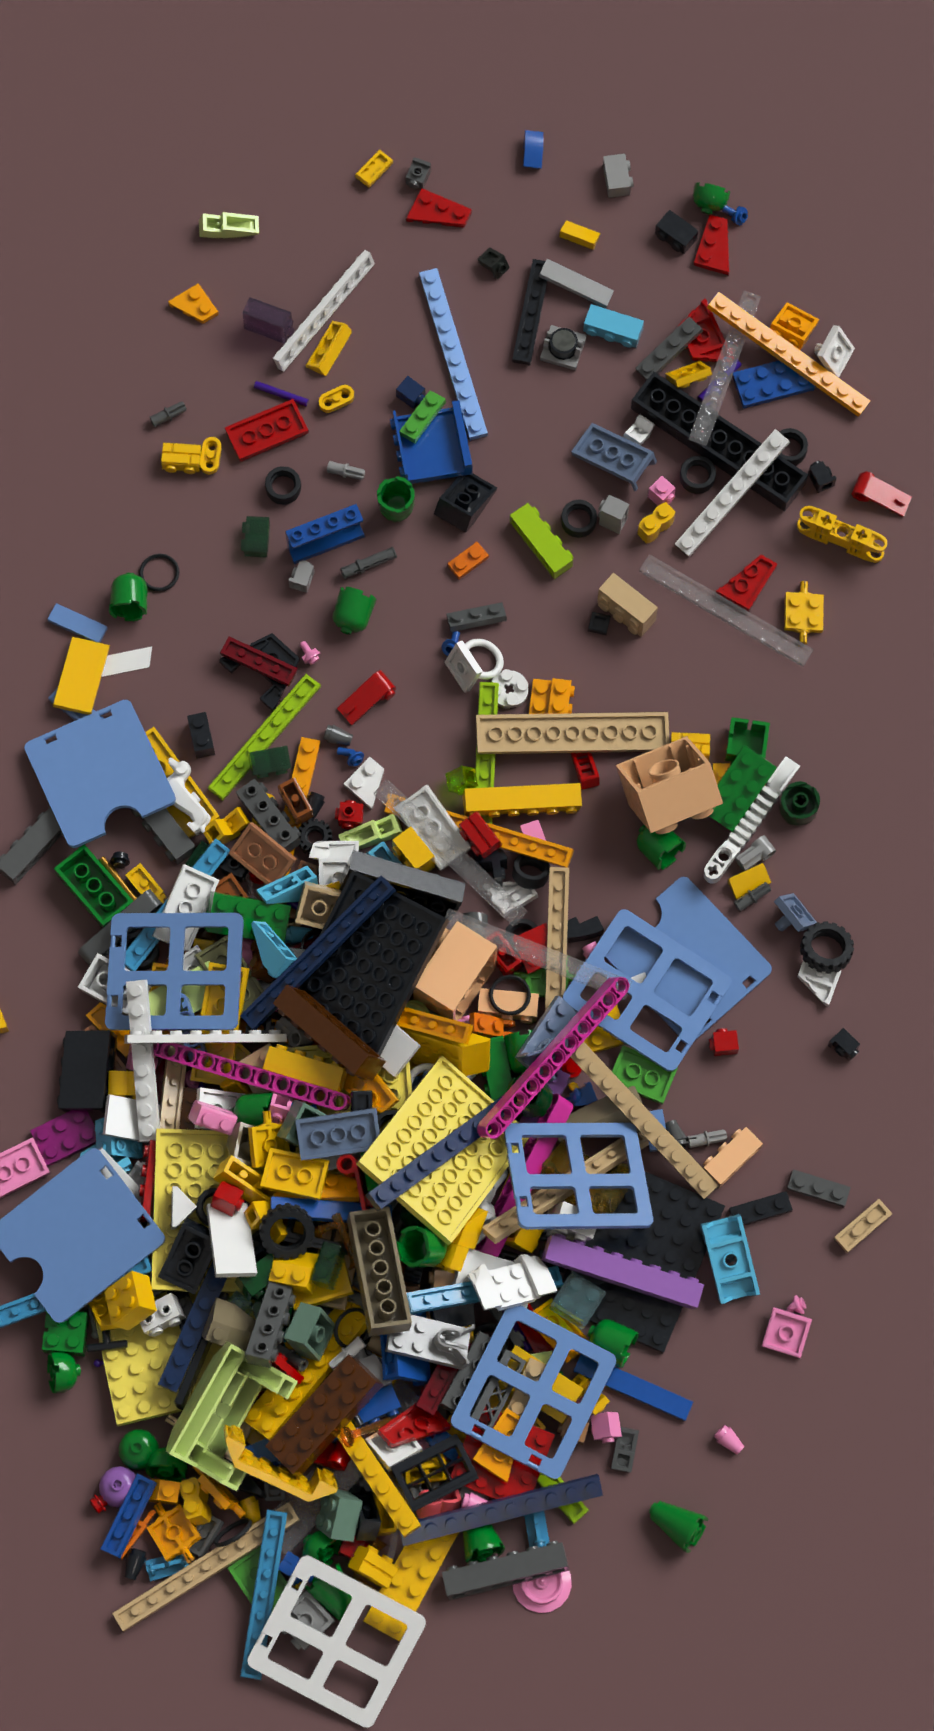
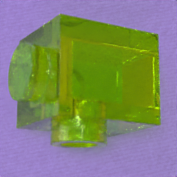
[445,766,478,795]

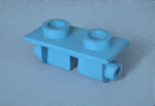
[524,1511,550,1548]
[145,1554,189,1581]

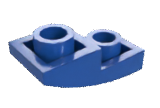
[523,130,543,169]

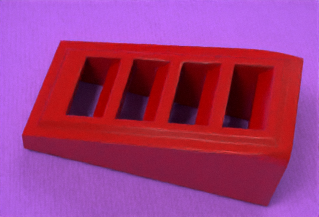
[570,753,600,790]

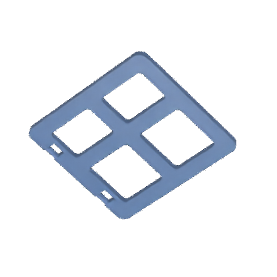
[562,909,732,1072]
[105,913,244,1030]
[503,1123,653,1229]
[450,1305,616,1479]

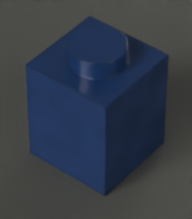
[396,376,425,409]

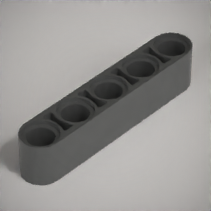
[78,889,163,966]

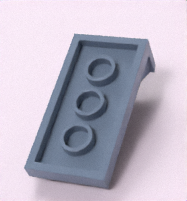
[571,423,657,491]
[515,996,581,1082]
[295,1107,380,1161]

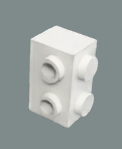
[140,1293,186,1337]

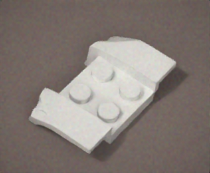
[309,841,359,886]
[467,1254,557,1311]

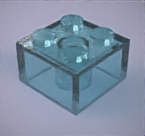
[549,1270,607,1330]

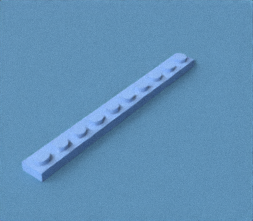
[419,268,488,440]

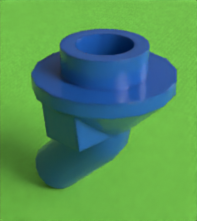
[722,205,748,225]
[441,631,460,656]
[337,747,364,766]

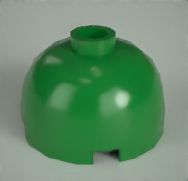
[693,182,730,214]
[47,1352,81,1393]
[118,1429,159,1471]
[146,1446,188,1482]
[302,1531,342,1566]

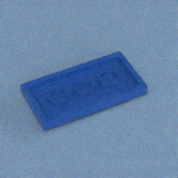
[732,360,815,409]

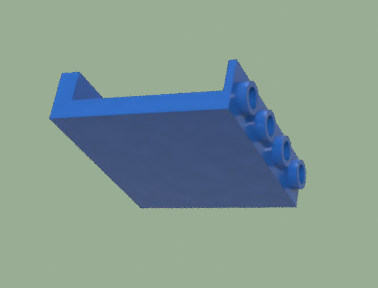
[390,400,473,484]

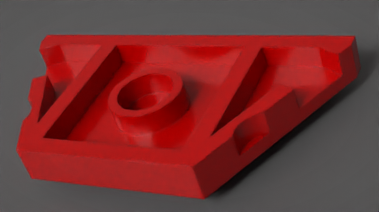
[678,298,734,363]

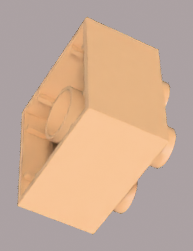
[616,736,723,834]
[413,921,497,1021]

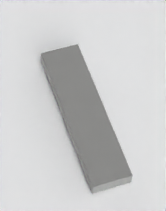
[539,259,614,308]

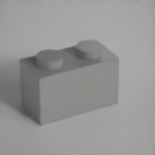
[603,154,633,198]
[598,495,629,534]

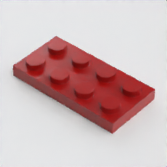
[224,399,309,462]

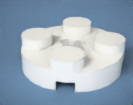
[492,669,528,709]

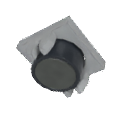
[540,325,587,370]

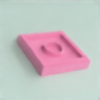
[762,1307,812,1358]

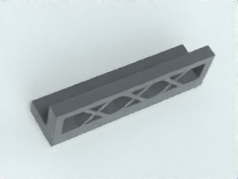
[470,1349,526,1431]

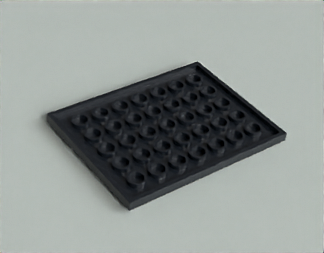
[298,870,450,1056]
[553,1162,725,1353]

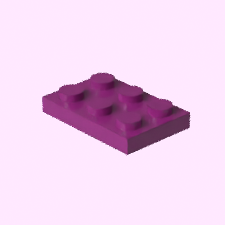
[30,1110,96,1167]

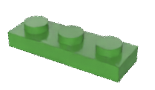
[399,390,446,443]

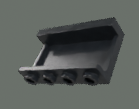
[57,1030,117,1113]

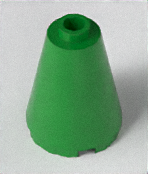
[649,1501,708,1553]
[463,1524,505,1563]
[304,1563,352,1622]

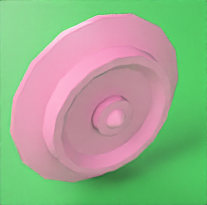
[513,1571,572,1613]

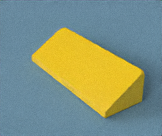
[306,321,352,376]

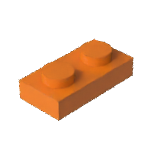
[447,542,489,580]

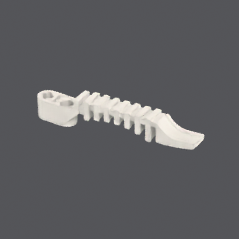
[704,757,800,884]

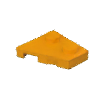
[168,284,219,324]

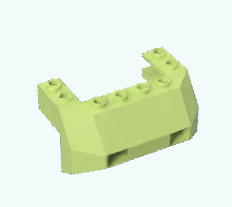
[166,1341,298,1491]

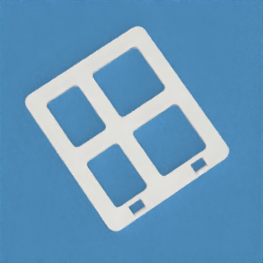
[248,1555,426,1728]

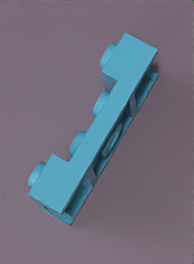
[700,1214,760,1304]

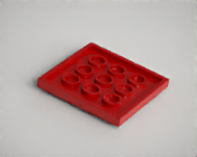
[451,1406,555,1500]

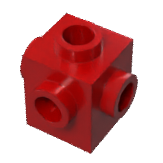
[335,800,364,830]

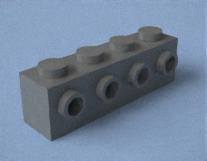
[236,778,302,852]
[245,1281,296,1368]
[439,1331,491,1413]

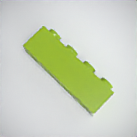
[510,503,574,579]

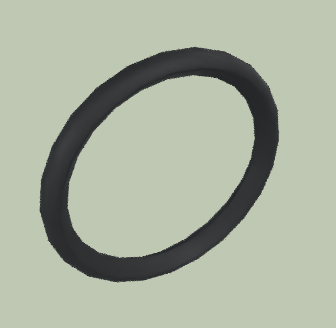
[139,553,180,591]
[489,975,531,1015]
[334,1307,369,1348]
[214,1518,252,1547]

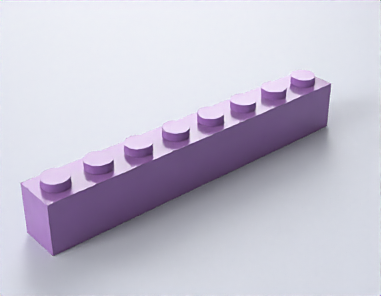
[541,1233,704,1310]

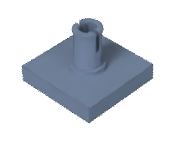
[774,893,817,932]

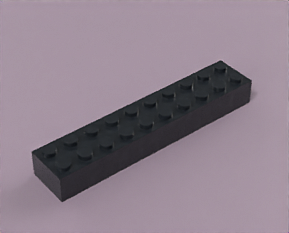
[631,371,808,512]

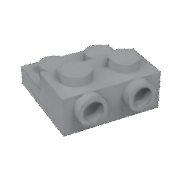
[282,1590,335,1651]

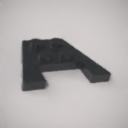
[219,633,300,712]

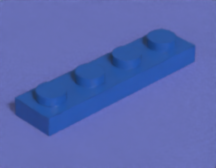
[101,1474,157,1559]

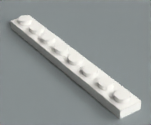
[273,250,375,372]
[675,429,790,557]
[126,980,160,1142]
[124,1030,287,1044]

